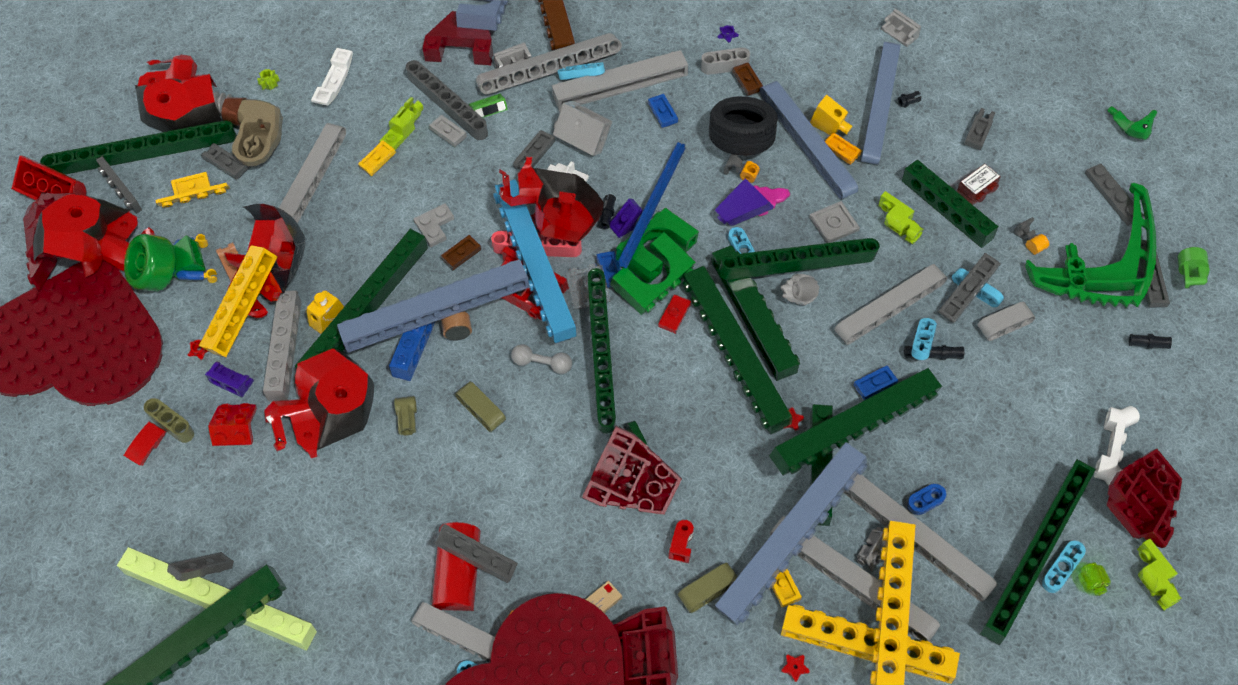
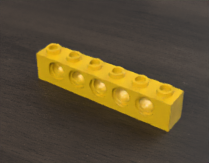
[199,246,277,357]

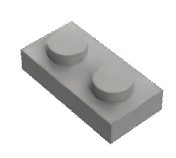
[429,115,467,147]

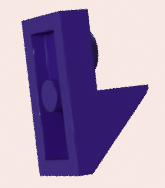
[610,198,643,238]

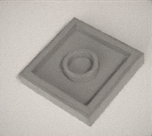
[809,201,860,243]

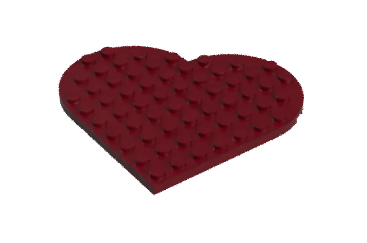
[0,260,163,406]
[445,593,624,685]

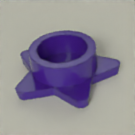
[717,25,739,43]

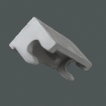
[881,9,921,47]
[494,43,531,77]

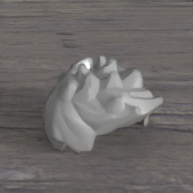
[780,274,819,306]

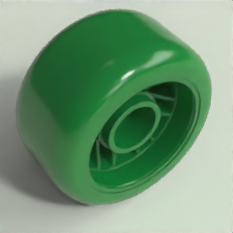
[124,234,176,291]

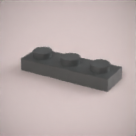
[167,552,234,581]

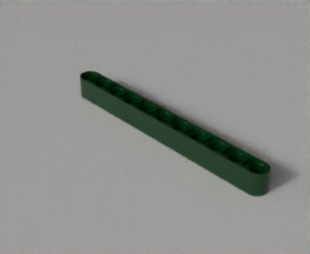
[40,121,237,175]

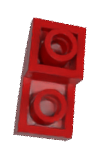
[123,421,167,466]

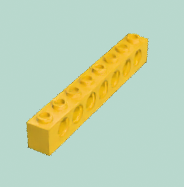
[870,521,916,685]
[781,605,960,684]

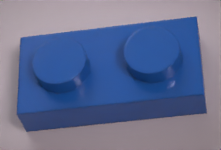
[648,94,678,128]
[596,251,621,288]
[854,365,898,400]

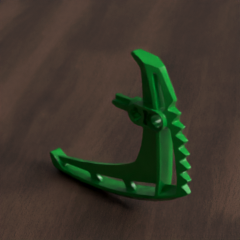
[1025,183,1157,307]

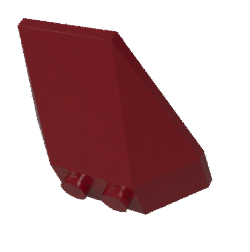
[614,606,678,685]

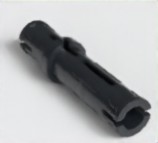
[904,345,965,360]

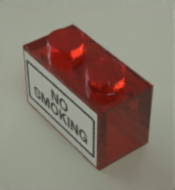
[957,163,1001,205]

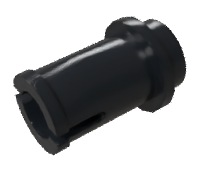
[898,91,922,108]

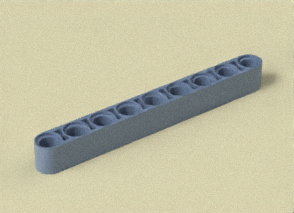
[861,41,901,165]
[760,81,858,199]

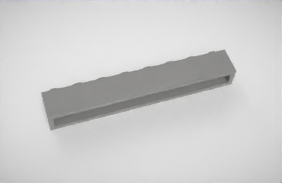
[552,50,688,110]

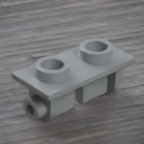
[857,526,887,571]

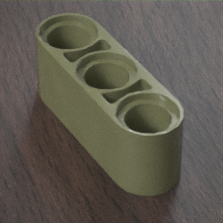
[455,381,506,432]
[143,398,195,443]
[678,563,738,613]

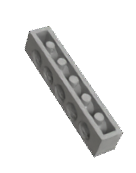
[263,291,302,401]

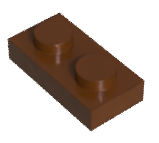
[733,63,763,96]
[441,235,482,270]

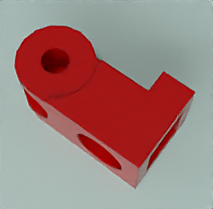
[669,520,694,564]

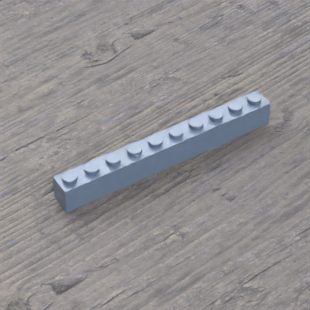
[337,259,530,353]
[715,442,868,625]

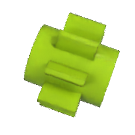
[257,69,280,90]

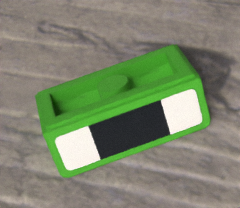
[469,93,508,118]

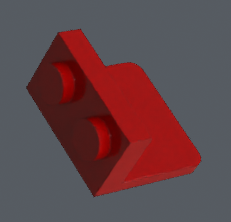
[208,403,257,446]

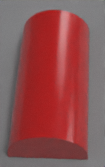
[11,155,86,200]
[431,522,481,611]

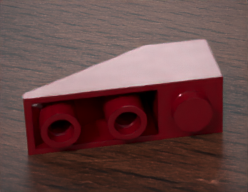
[25,251,58,291]

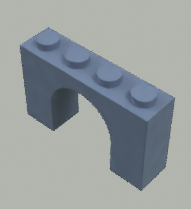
[456,0,508,31]

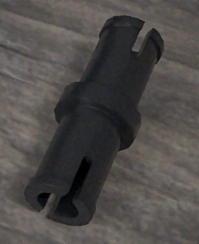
[598,194,616,229]
[1129,334,1172,349]

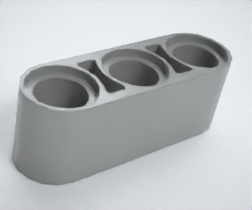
[701,48,750,75]
[977,302,1035,341]

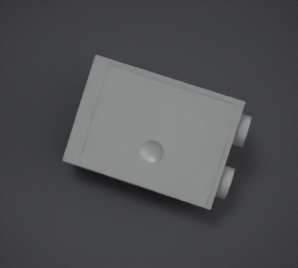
[553,101,613,156]

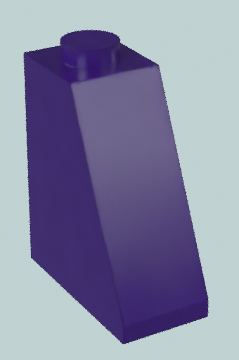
[715,178,774,226]

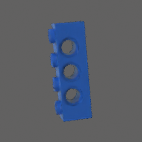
[389,321,436,381]

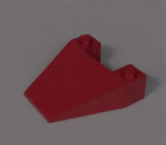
[422,11,493,66]

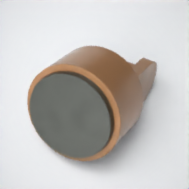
[441,311,472,341]

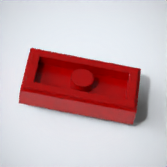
[658,294,691,334]

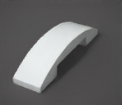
[311,48,353,106]

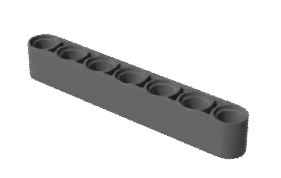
[406,60,488,140]

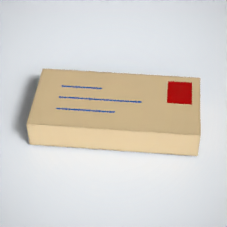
[585,581,622,613]

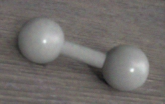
[511,344,572,374]

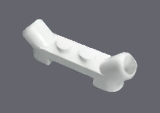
[1094,406,1140,486]

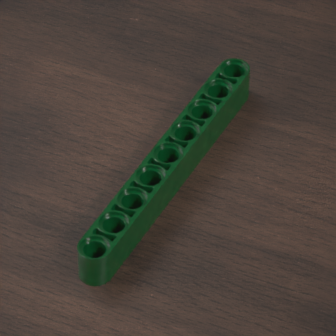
[718,238,880,280]
[587,268,616,434]

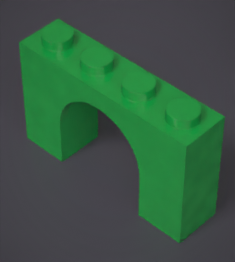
[616,208,699,284]
[610,232,696,315]

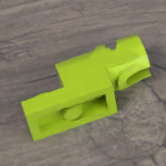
[379,97,424,150]
[879,191,924,245]
[1137,539,1182,611]

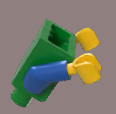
[173,234,217,283]

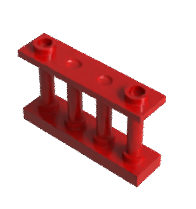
[501,246,568,320]

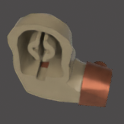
[221,97,283,166]

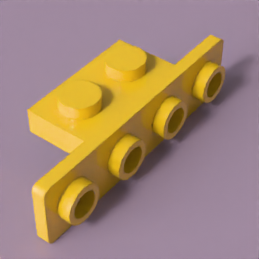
[155,172,230,208]

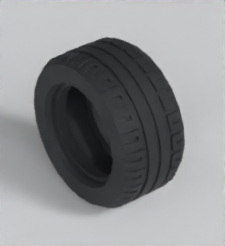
[709,96,778,156]

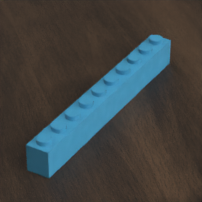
[493,179,577,343]

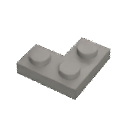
[413,203,454,248]

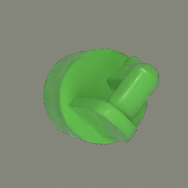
[1177,247,1210,288]

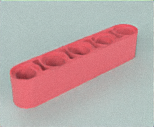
[491,231,582,257]

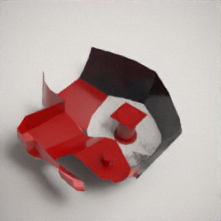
[224,204,305,318]

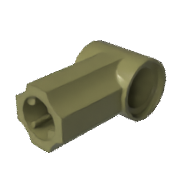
[394,396,417,436]

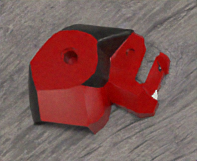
[135,54,222,132]
[499,157,604,242]
[33,194,155,278]
[264,348,374,458]

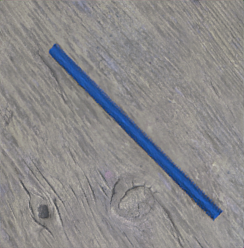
[618,142,686,268]

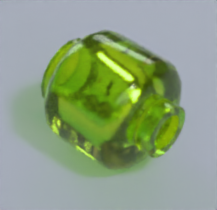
[1078,562,1111,596]

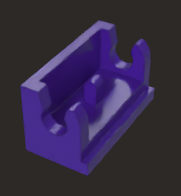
[205,361,254,397]

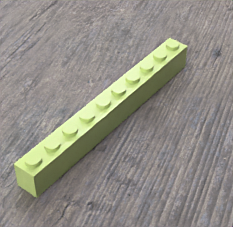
[117,547,317,651]

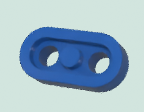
[907,484,946,515]

